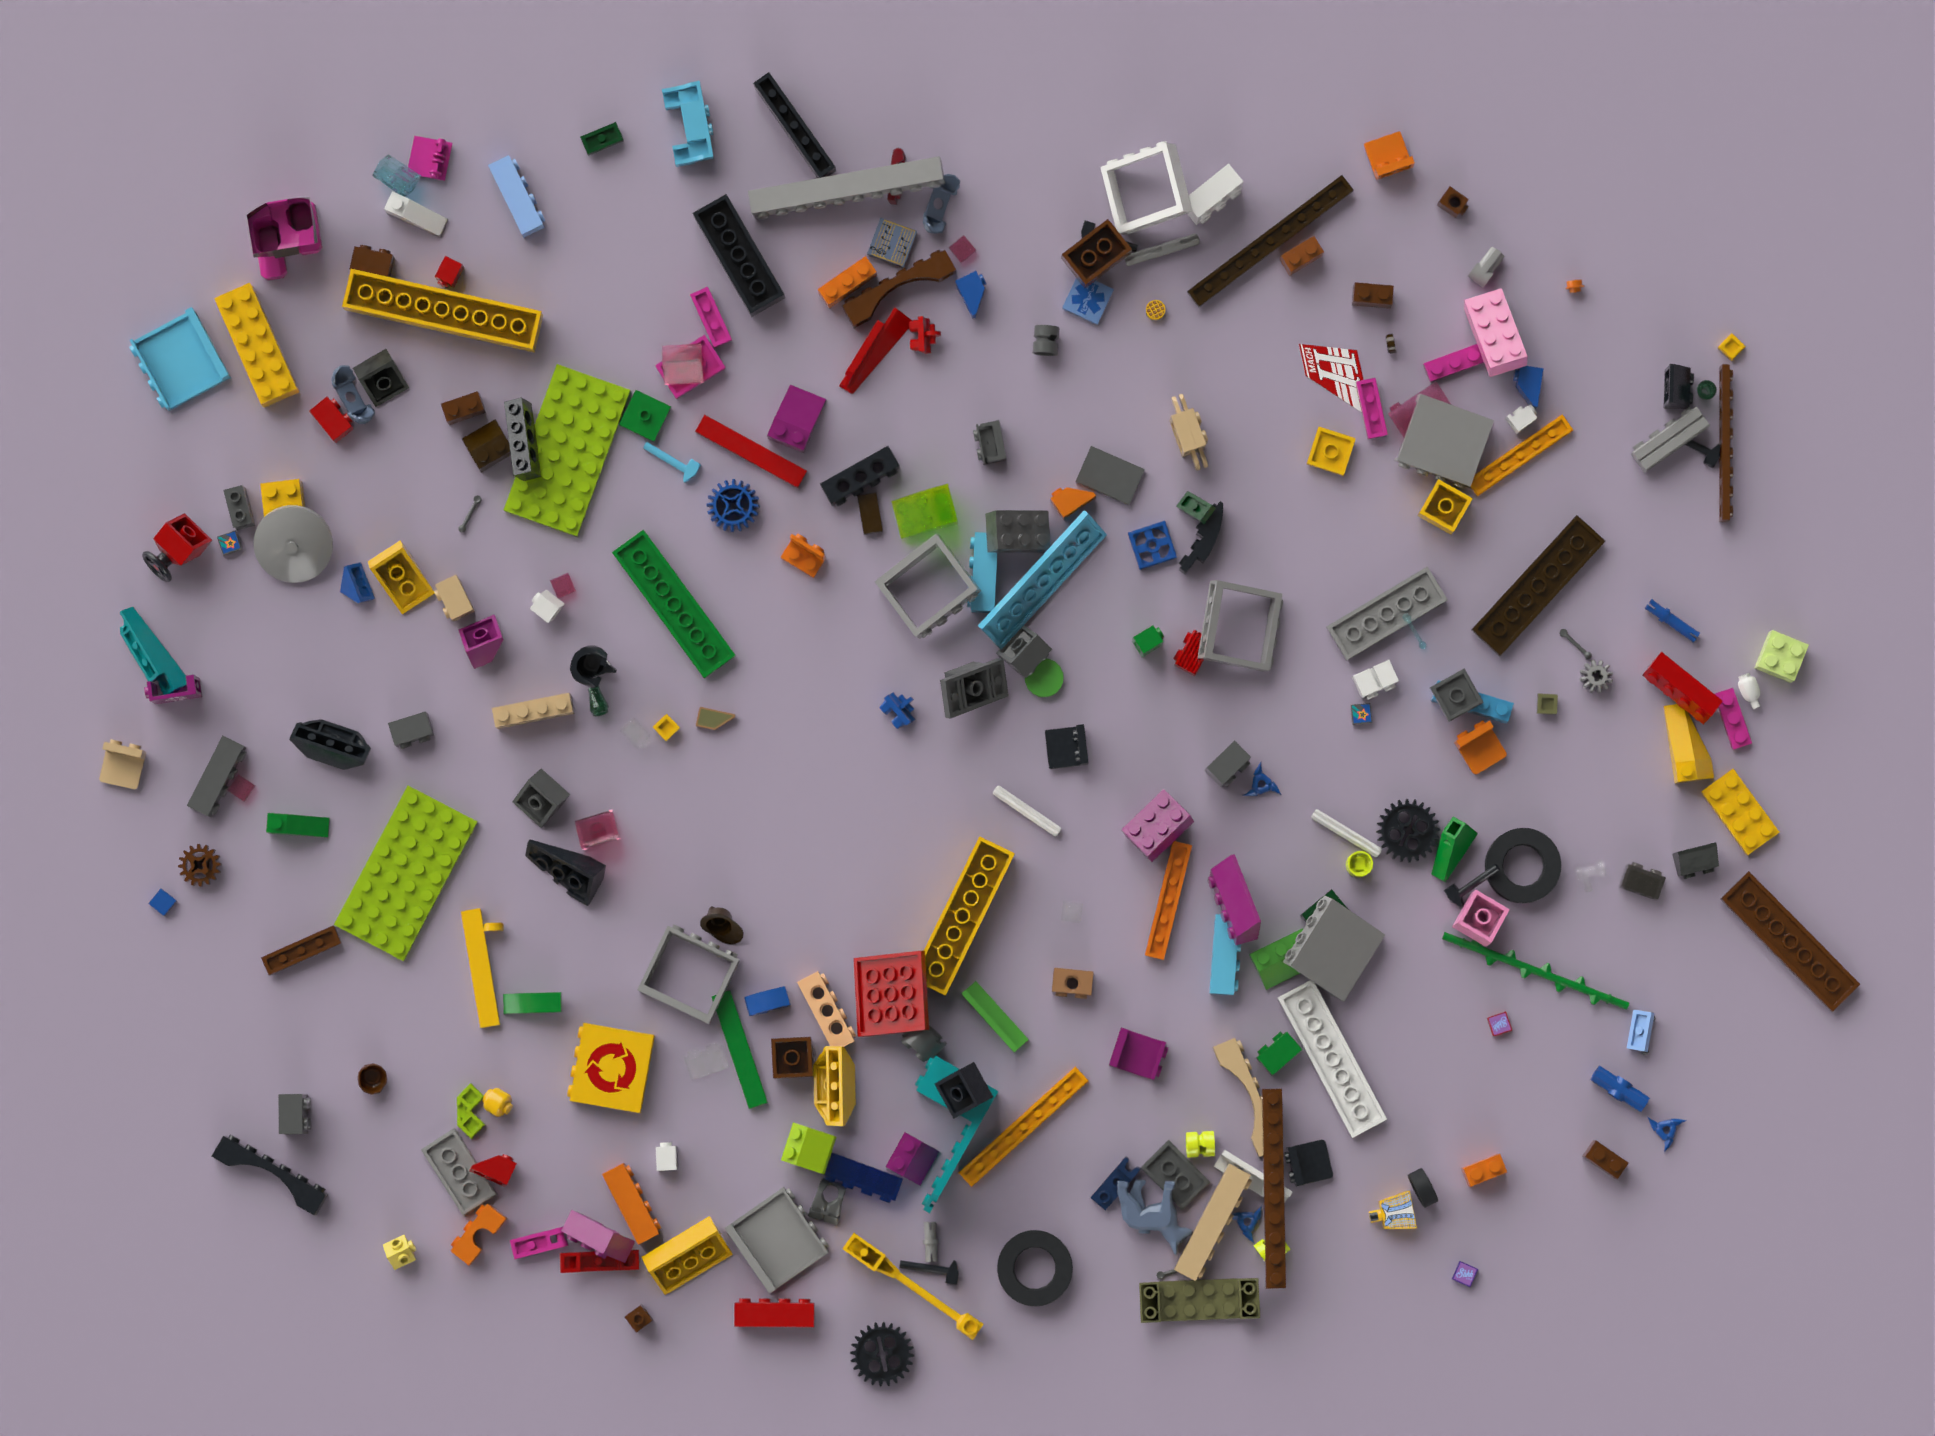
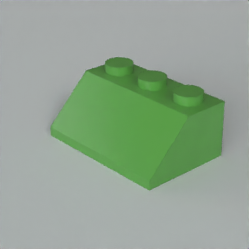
[1249,928,1304,990]

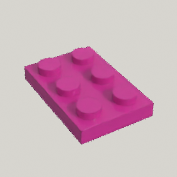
[655,335,726,399]

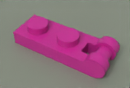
[510,1227,569,1259]

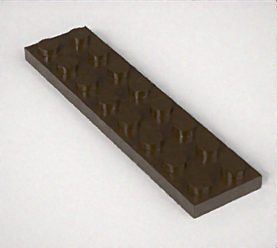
[1471,515,1606,656]

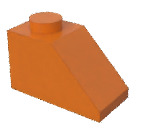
[1050,487,1096,520]

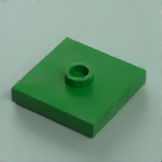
[619,390,671,442]

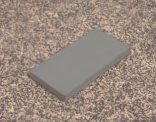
[421,1128,497,1216]

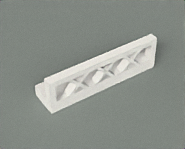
[1213,1150,1292,1203]

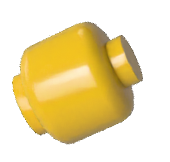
[482,1088,513,1117]

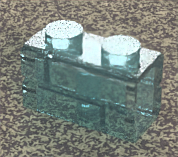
[372,154,421,197]

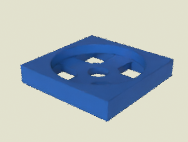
[1128,521,1177,570]

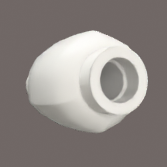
[1738,673,1760,709]

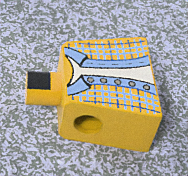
[1369,1191,1417,1229]

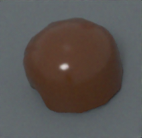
[357,1063,387,1095]

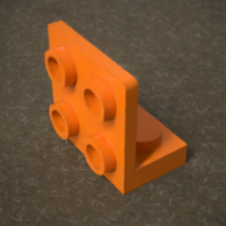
[1364,131,1415,180]
[780,533,826,578]

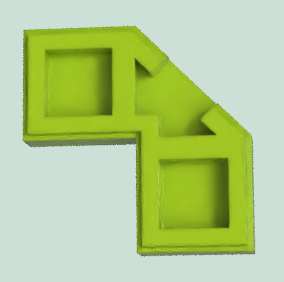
[457,1083,486,1139]

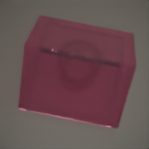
[662,343,704,385]
[575,810,621,850]

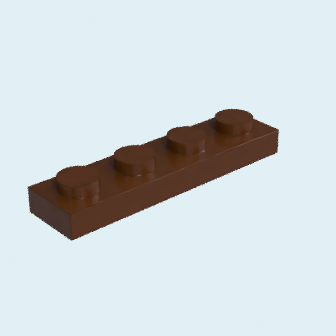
[261,925,342,976]

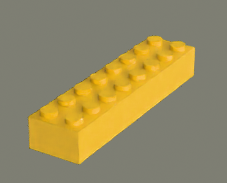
[924,836,1015,996]

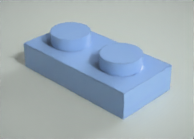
[1627,1010,1655,1052]

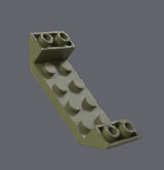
[1139,1278,1260,1323]

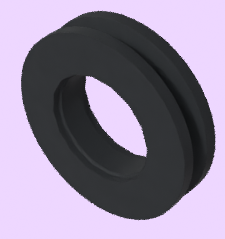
[1485,828,1561,903]
[997,1230,1073,1306]

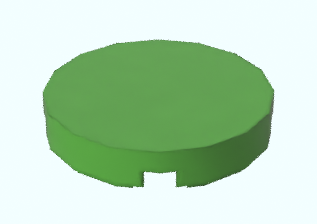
[1025,658,1063,697]

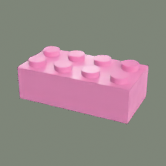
[1464,288,1528,377]

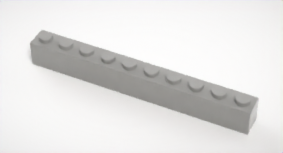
[748,157,945,219]

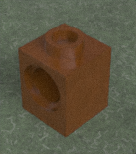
[1437,186,1469,218]
[625,1304,653,1333]

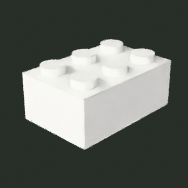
[1187,163,1243,225]

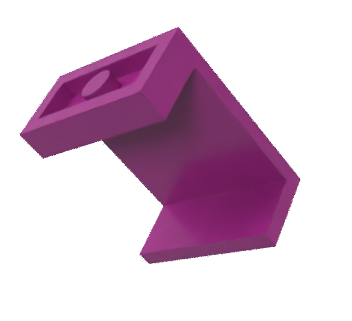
[144,674,202,704]
[1109,1027,1169,1080]

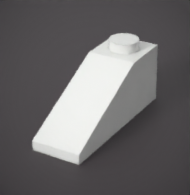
[384,191,448,237]

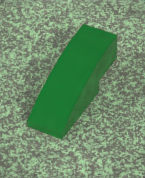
[503,992,562,1014]

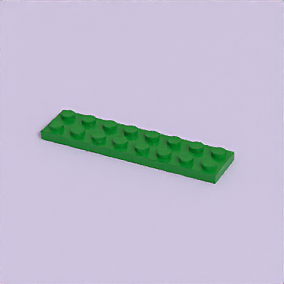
[612,529,736,679]

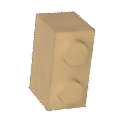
[434,575,475,622]

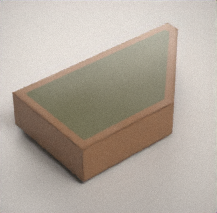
[696,707,735,730]

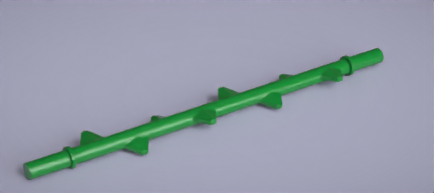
[1442,932,1629,1010]

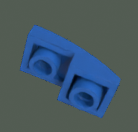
[744,986,790,1016]

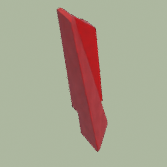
[839,307,912,394]

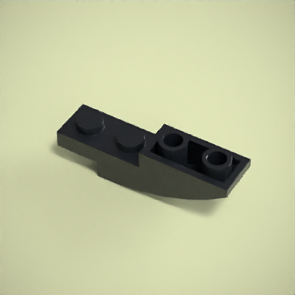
[1179,501,1223,575]

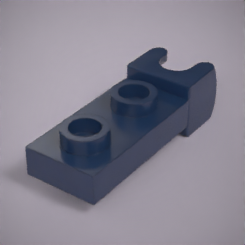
[1090,1156,1141,1210]

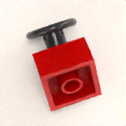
[142,513,212,582]

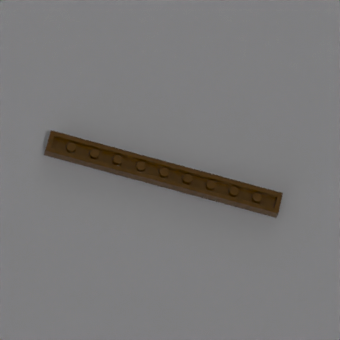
[1187,175,1354,308]

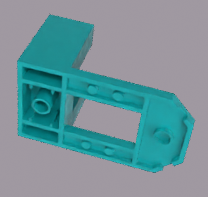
[915,1056,998,1214]

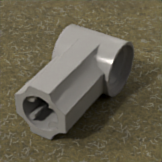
[1468,246,1505,288]

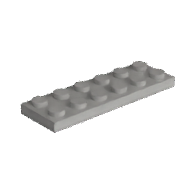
[1326,567,1448,661]

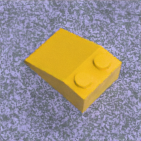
[368,540,435,614]

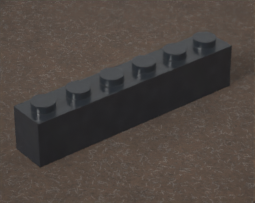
[753,72,836,178]

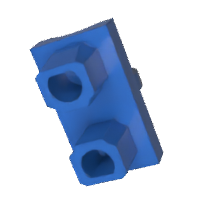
[880,692,916,729]

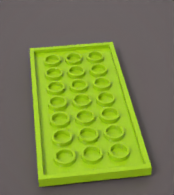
[503,364,631,537]
[334,786,478,961]

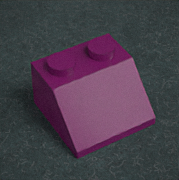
[886,1132,939,1186]

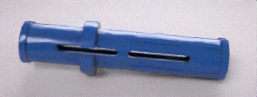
[1645,599,1700,643]

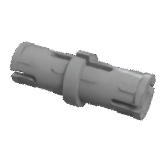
[923,1222,939,1262]

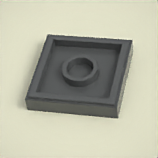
[1430,668,1484,722]

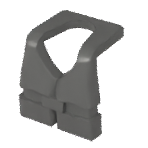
[808,1178,847,1225]

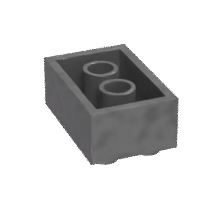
[985,510,1051,552]

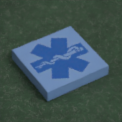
[1062,278,1114,325]

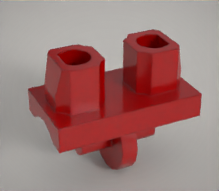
[909,316,941,354]

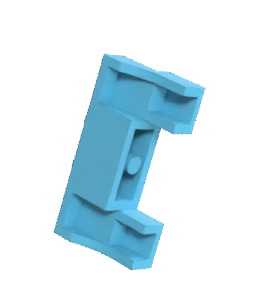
[662,81,714,167]

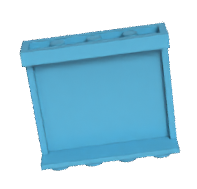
[129,307,231,411]

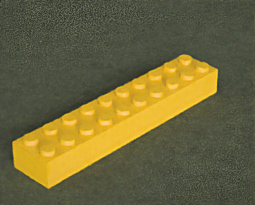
[342,269,543,353]

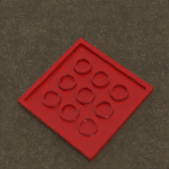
[853,950,929,1037]

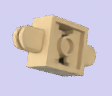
[1169,394,1208,471]

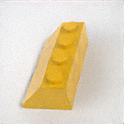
[642,1216,733,1295]

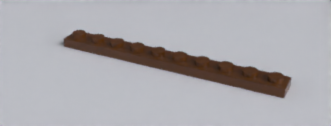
[1262,1089,1286,1289]

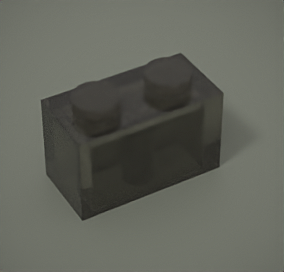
[1619,862,1666,900]

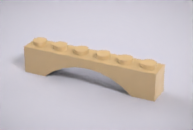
[1212,1038,1263,1157]

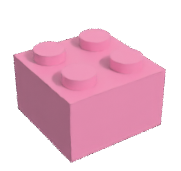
[1452,890,1510,947]

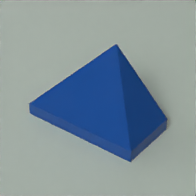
[340,562,375,603]

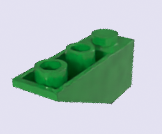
[1431,817,1478,883]

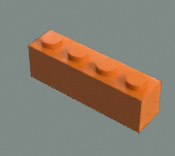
[602,1163,661,1245]

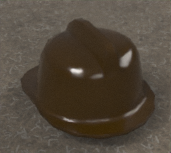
[700,906,744,944]

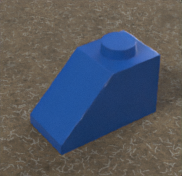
[955,271,986,319]
[1513,366,1544,410]

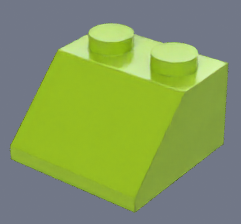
[781,1122,837,1174]

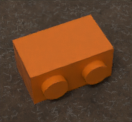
[1461,1154,1507,1187]

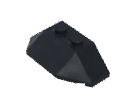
[289,719,371,770]

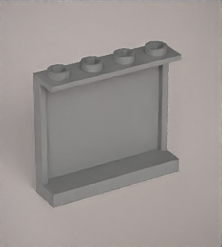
[1394,394,1494,489]
[1283,895,1385,1001]
[725,1187,829,1294]

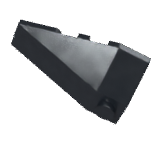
[525,839,606,906]

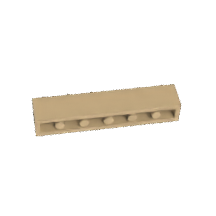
[1174,1163,1252,1281]

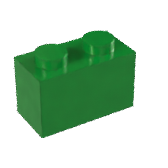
[1132,625,1164,657]
[1256,1031,1302,1076]

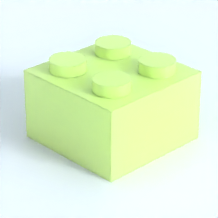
[1754,630,1809,683]

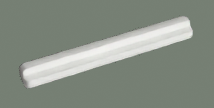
[993,786,1061,836]
[1311,809,1382,857]

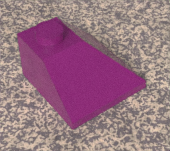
[458,615,504,669]

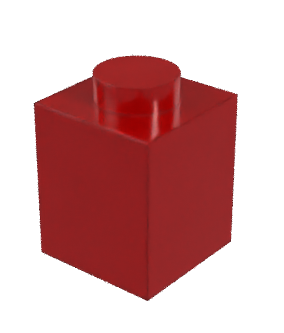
[435,256,464,288]

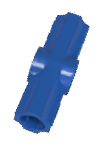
[1590,1066,1650,1112]

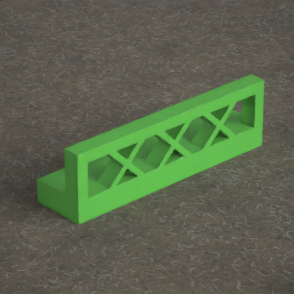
[961,981,1029,1052]

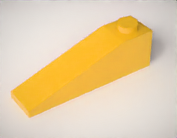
[1663,704,1714,784]

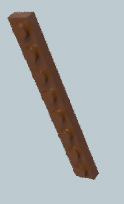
[1719,364,1733,522]

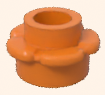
[1565,279,1585,293]

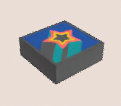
[217,530,242,556]
[1350,703,1372,725]

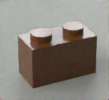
[349,245,395,277]
[1352,282,1394,309]
[441,391,486,425]
[1582,1140,1629,1179]

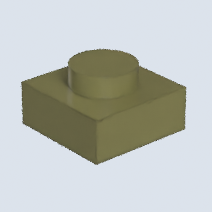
[1536,693,1558,715]

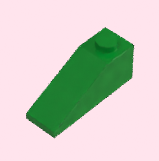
[266,813,330,837]

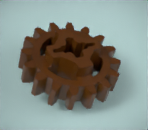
[178,844,222,887]

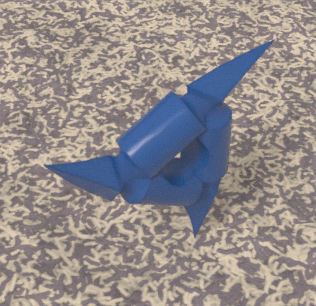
[1242,762,1281,796]
[1648,1117,1687,1152]
[1232,1205,1262,1244]

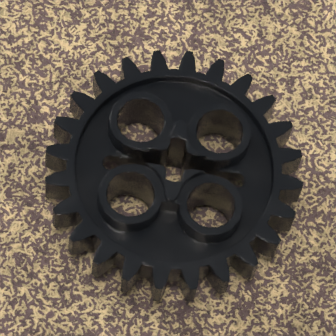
[1376,799,1441,863]
[850,1322,914,1387]

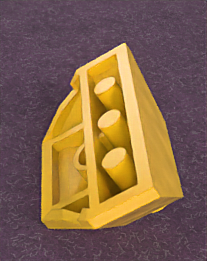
[813,1046,856,1126]

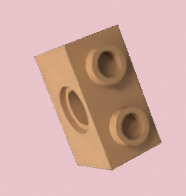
[1052,968,1094,999]

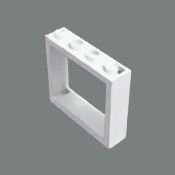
[1100,141,1193,235]

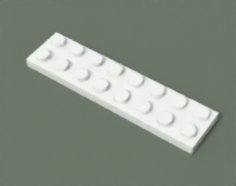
[1278,980,1387,1138]

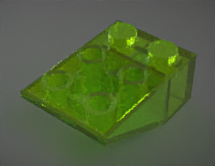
[891,484,958,539]

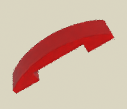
[560,1250,639,1273]

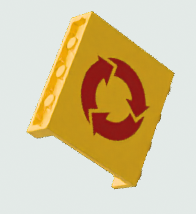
[567,1023,655,1113]

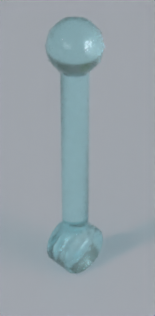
[1402,614,1426,649]

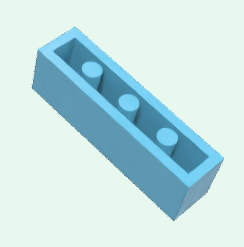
[967,532,997,613]
[1209,914,1241,995]

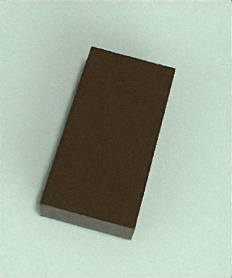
[857,493,883,535]

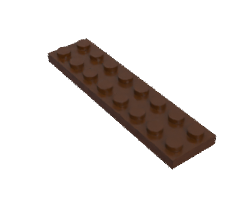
[1720,871,1860,1012]

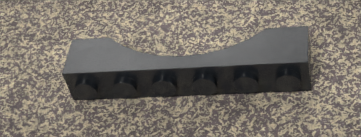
[211,1134,329,1215]

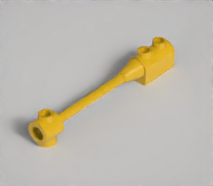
[842,1233,984,1340]

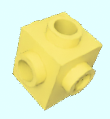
[383,1235,416,1270]

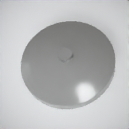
[253,505,333,583]

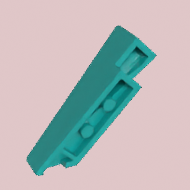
[120,607,187,695]

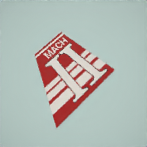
[1299,344,1363,412]

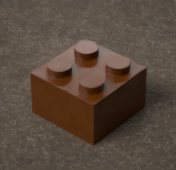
[771,1037,813,1079]

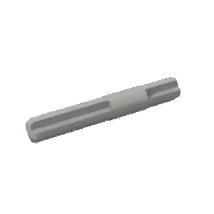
[1125,233,1200,266]

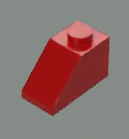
[469,1154,517,1187]

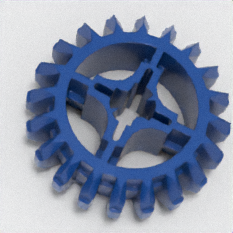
[707,479,760,532]

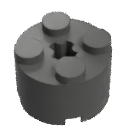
[901,1025,947,1062]

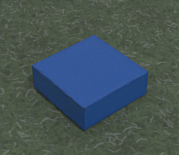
[148,888,177,916]

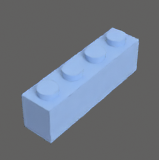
[488,155,545,238]

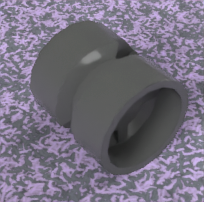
[1032,325,1060,356]

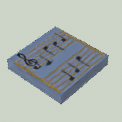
[867,218,917,268]

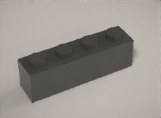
[187,735,247,817]

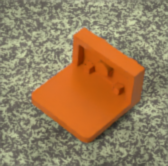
[1454,720,1507,775]

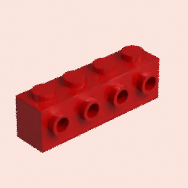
[1642,651,1723,725]
[734,1298,815,1327]

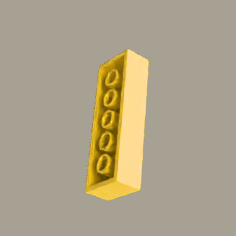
[214,283,300,408]

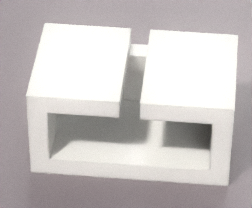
[1352,660,1399,700]

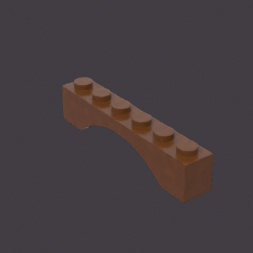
[842,249,956,329]

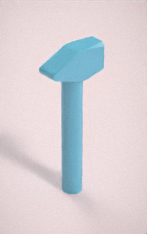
[643,442,701,483]

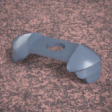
[923,174,960,234]
[331,365,375,424]

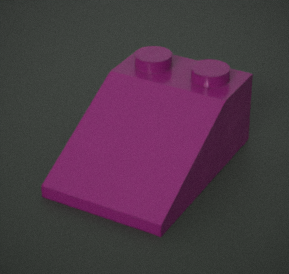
[767,385,826,453]

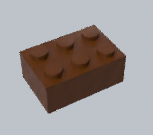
[1061,219,1132,288]

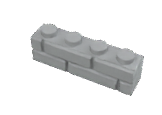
[1631,407,1710,473]

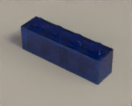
[823,1152,904,1203]

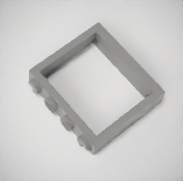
[874,533,981,639]
[1198,580,1283,672]
[638,925,740,1024]

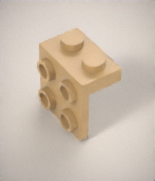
[99,739,146,789]

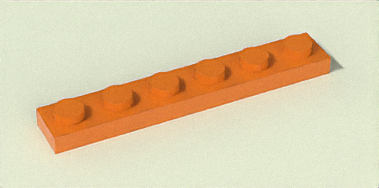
[1144,841,1192,960]

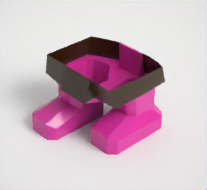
[247,197,323,281]

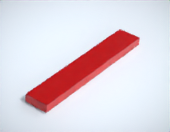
[695,414,807,488]

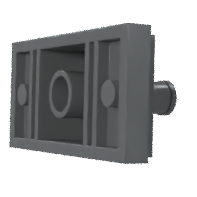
[940,658,1009,719]

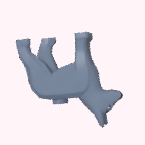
[1117,1179,1193,1255]

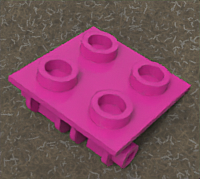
[407,136,453,181]

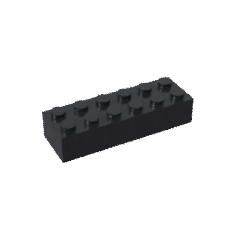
[693,194,785,318]

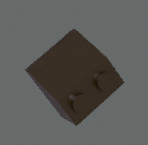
[462,419,511,473]

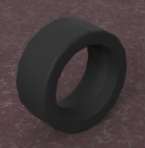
[1408,1168,1439,1208]

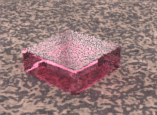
[949,235,976,263]
[550,573,576,599]
[228,774,256,802]

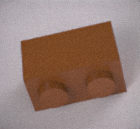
[1279,236,1324,276]

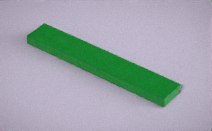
[711,990,768,1109]

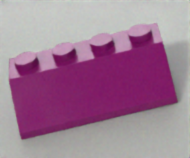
[1208,854,1261,946]

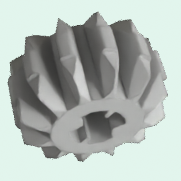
[1579,660,1613,693]

